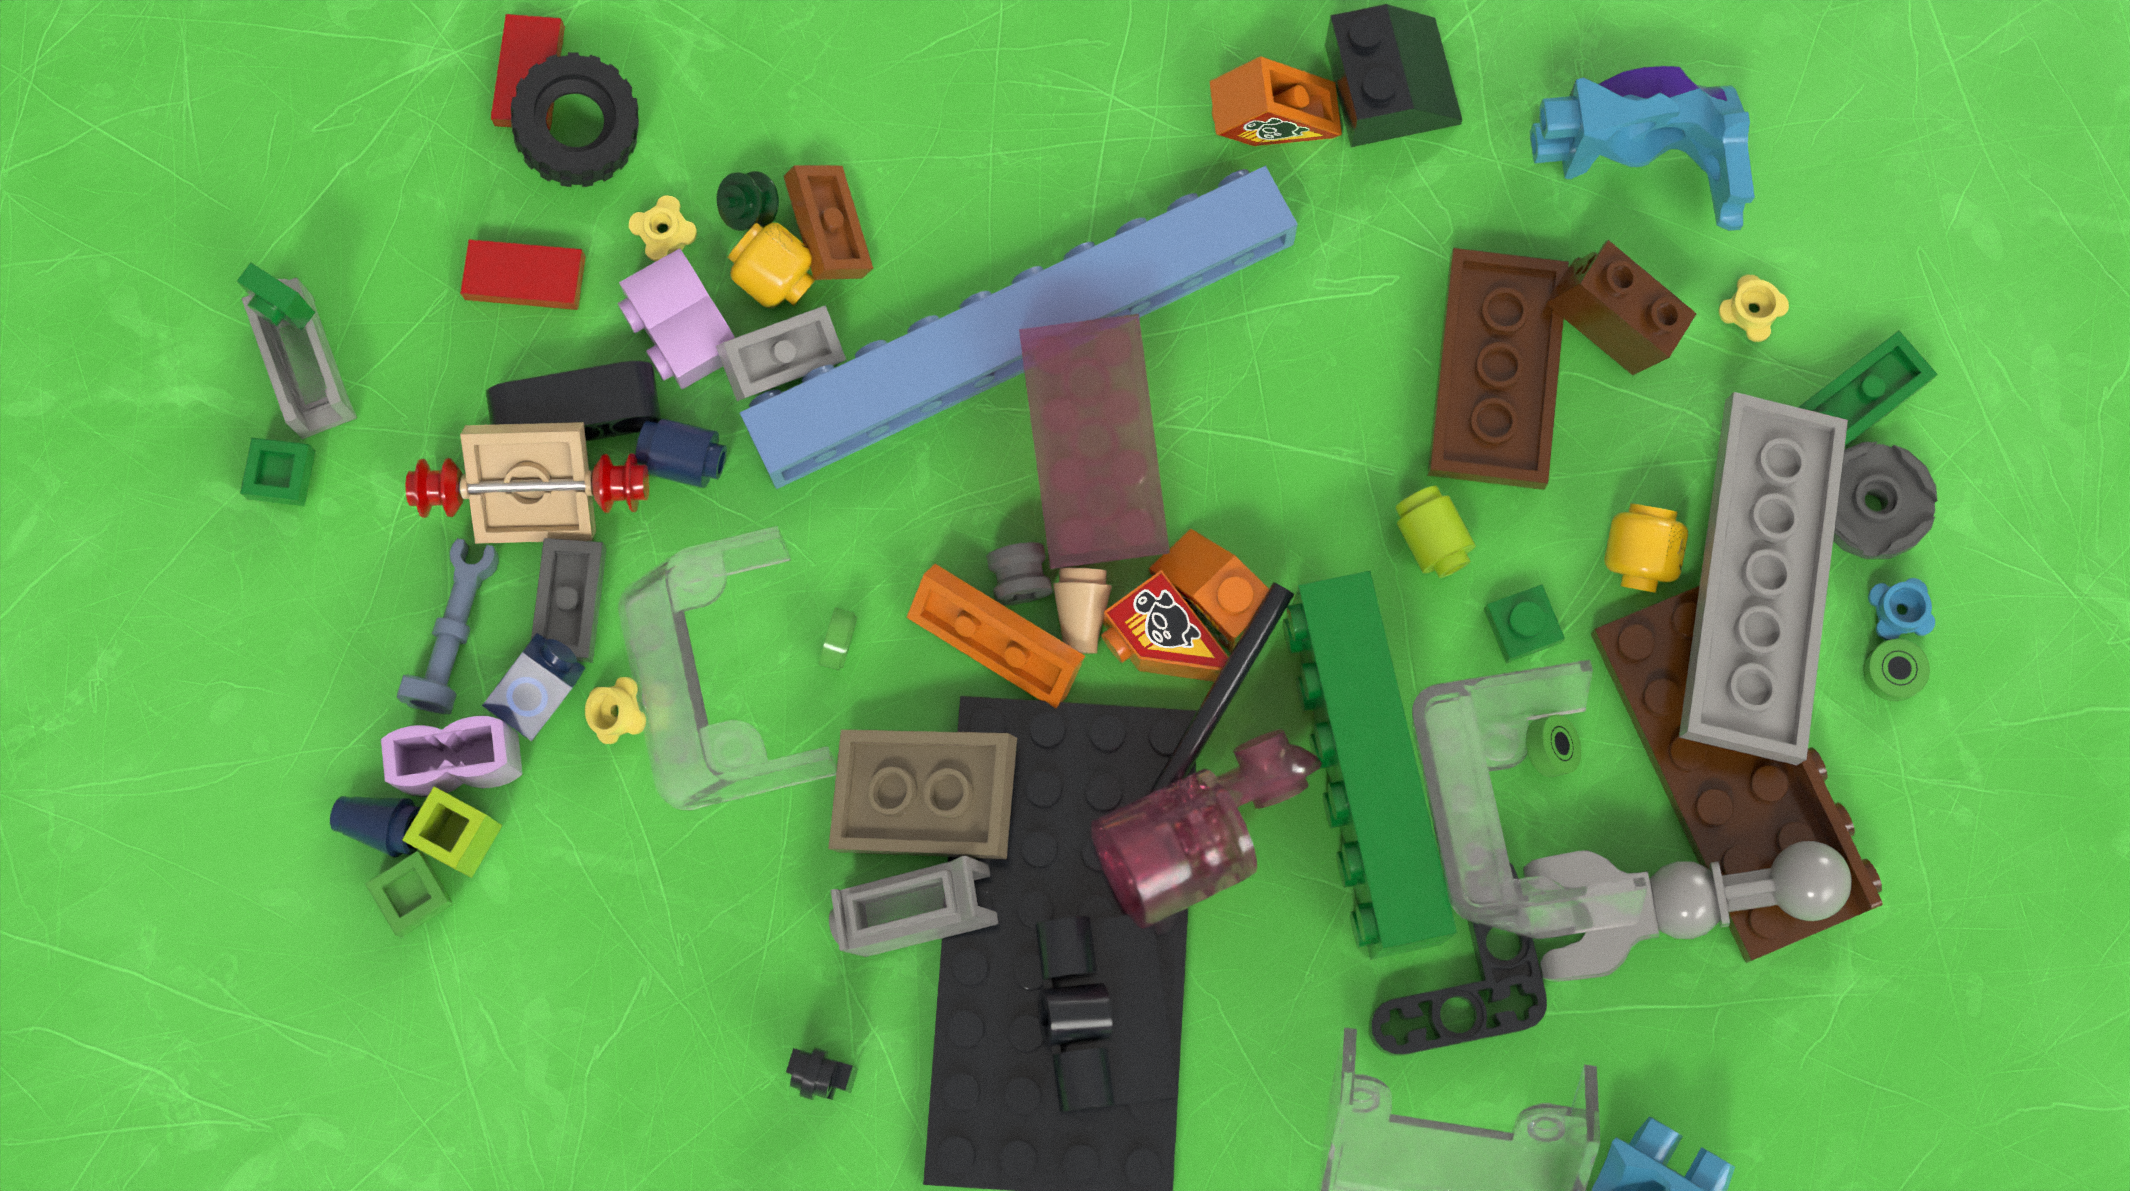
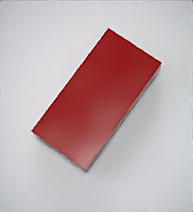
[491,14,565,131]
[460,239,586,310]

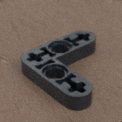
[1369,854,1547,1056]

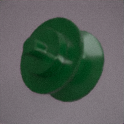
[717,171,779,231]

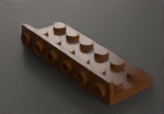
[1591,585,1883,963]

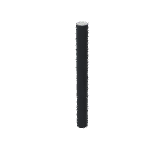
[1149,582,1294,804]

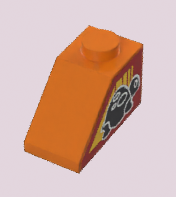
[1209,56,1342,146]
[1149,529,1269,653]
[1101,570,1229,682]

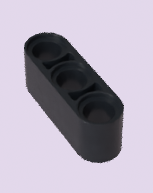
[486,361,661,442]

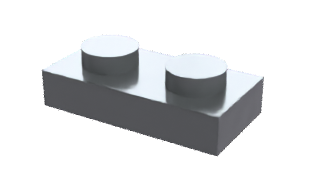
[531,538,607,663]

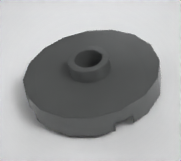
[1833,442,1938,559]

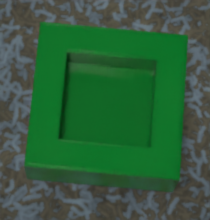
[237,263,316,331]
[240,437,315,506]
[1484,584,1565,663]

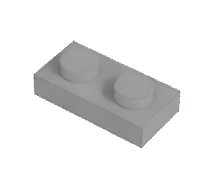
[716,305,846,401]

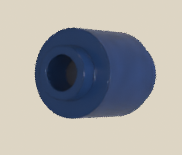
[635,418,727,488]

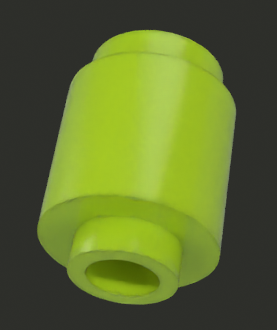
[1395,486,1476,578]

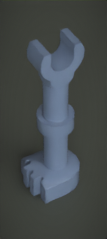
[397,538,499,714]

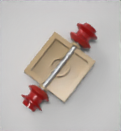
[405,422,649,544]

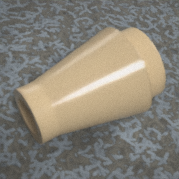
[1053,568,1112,654]

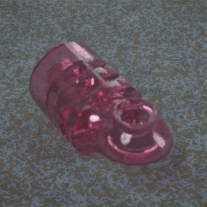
[1091,729,1323,929]

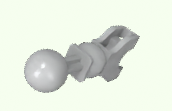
[1523,841,1852,982]

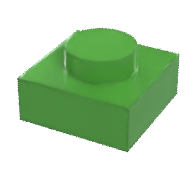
[365,851,453,937]

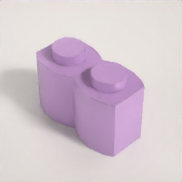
[617,248,735,389]
[381,716,523,797]

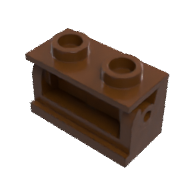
[1546,240,1697,375]

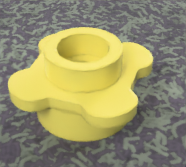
[629,195,697,261]
[1719,275,1789,342]
[585,677,646,744]

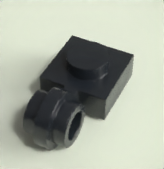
[786,1047,858,1100]

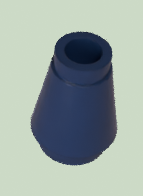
[330,796,421,858]

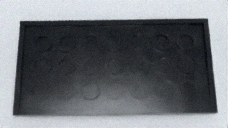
[923,696,1197,1191]

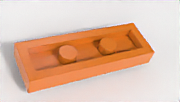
[906,564,1085,708]

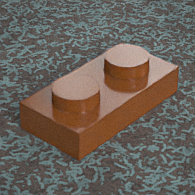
[783,165,874,280]

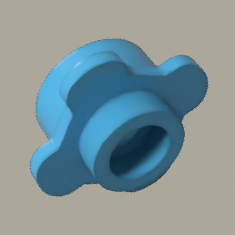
[1868,578,1935,641]

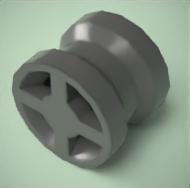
[986,542,1053,605]

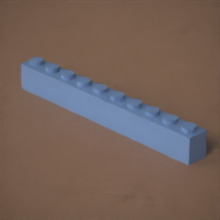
[740,166,1298,489]

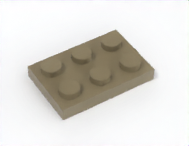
[829,730,1017,859]

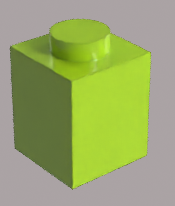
[402,786,503,878]

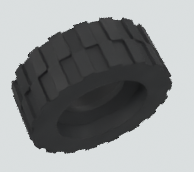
[511,52,639,187]

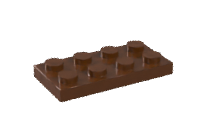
[1427,248,1569,490]

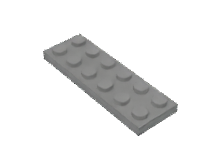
[1679,392,1848,765]

